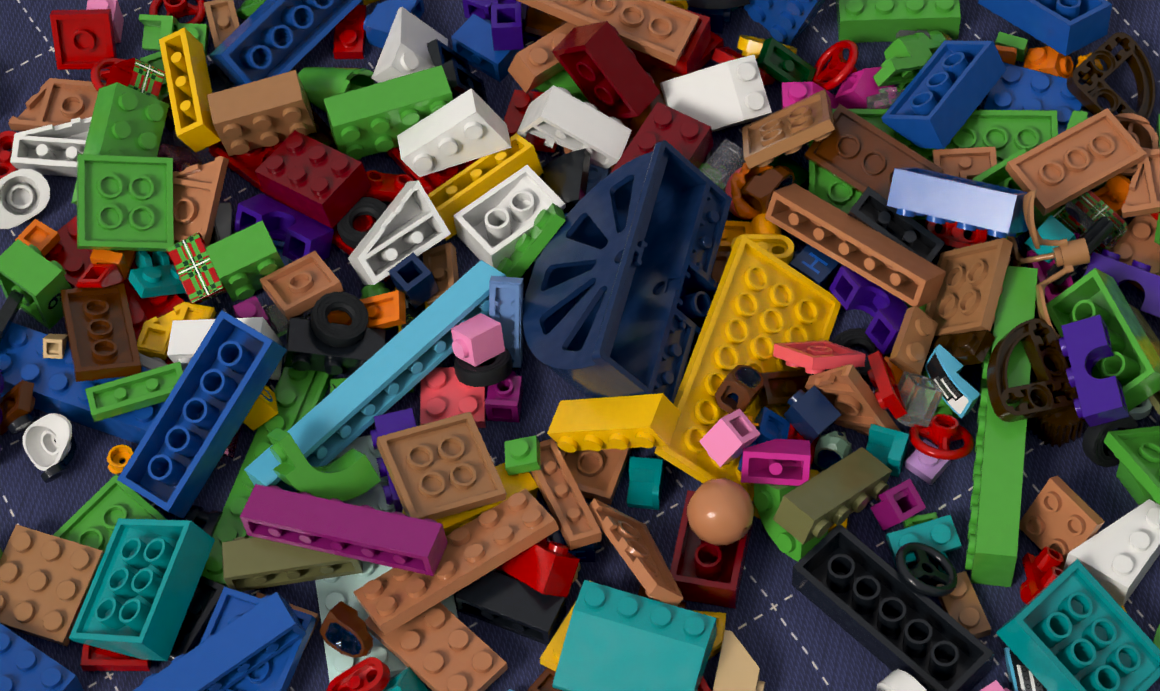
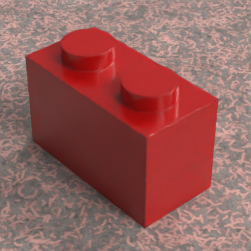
[501,537,580,597]

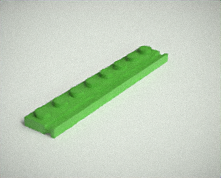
[201,367,333,592]

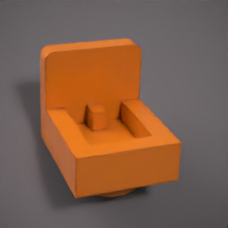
[1023,46,1073,78]
[1094,174,1131,216]

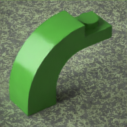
[267,427,381,501]

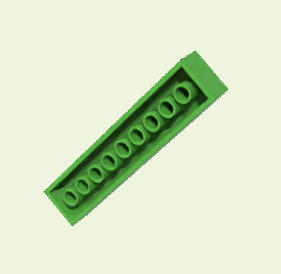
[965,266,1038,587]

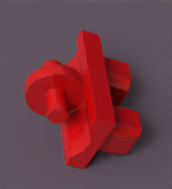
[1019,546,1064,604]

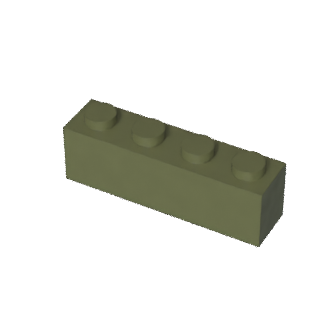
[773,447,892,545]
[222,537,363,592]

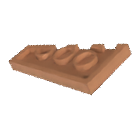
[588,498,684,606]

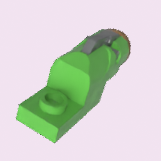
[873,30,952,87]

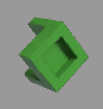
[139,14,179,51]

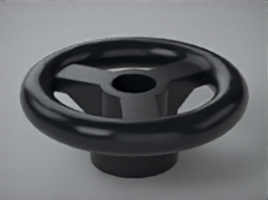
[895,542,957,597]

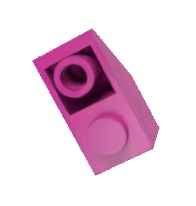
[834,67,896,109]

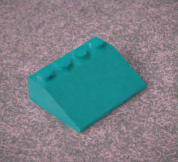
[69,518,215,661]
[996,559,1160,691]
[552,580,717,691]

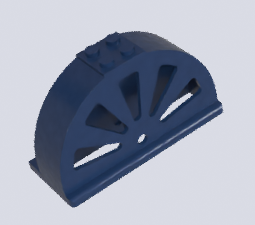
[523,140,732,404]

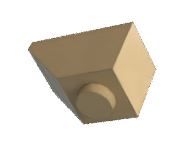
[713,630,765,691]

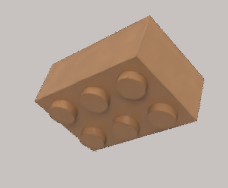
[207,70,317,156]

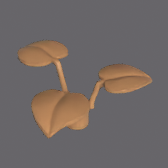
[1007,190,1090,340]

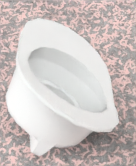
[0,169,50,229]

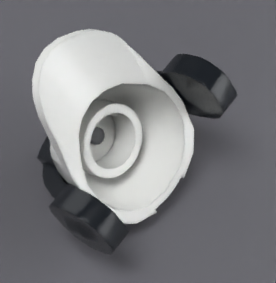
[8,413,77,483]

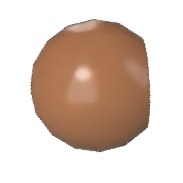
[687,478,754,546]

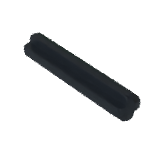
[1046,216,1114,286]

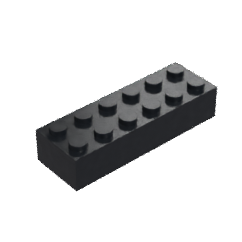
[792,524,994,691]

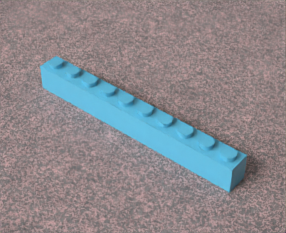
[244,260,506,492]

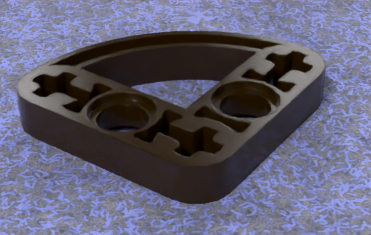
[1066,32,1155,120]
[987,318,1078,422]

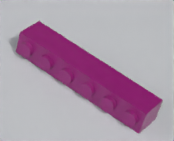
[240,484,448,576]

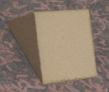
[43,333,68,359]

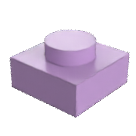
[905,439,951,485]

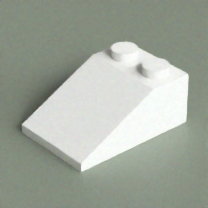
[372,7,448,83]
[660,54,772,132]
[453,165,566,269]

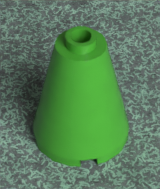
[298,67,377,113]

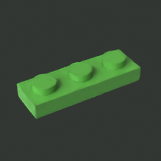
[497,203,566,278]
[85,361,183,422]

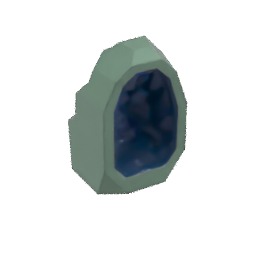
[814,431,852,471]

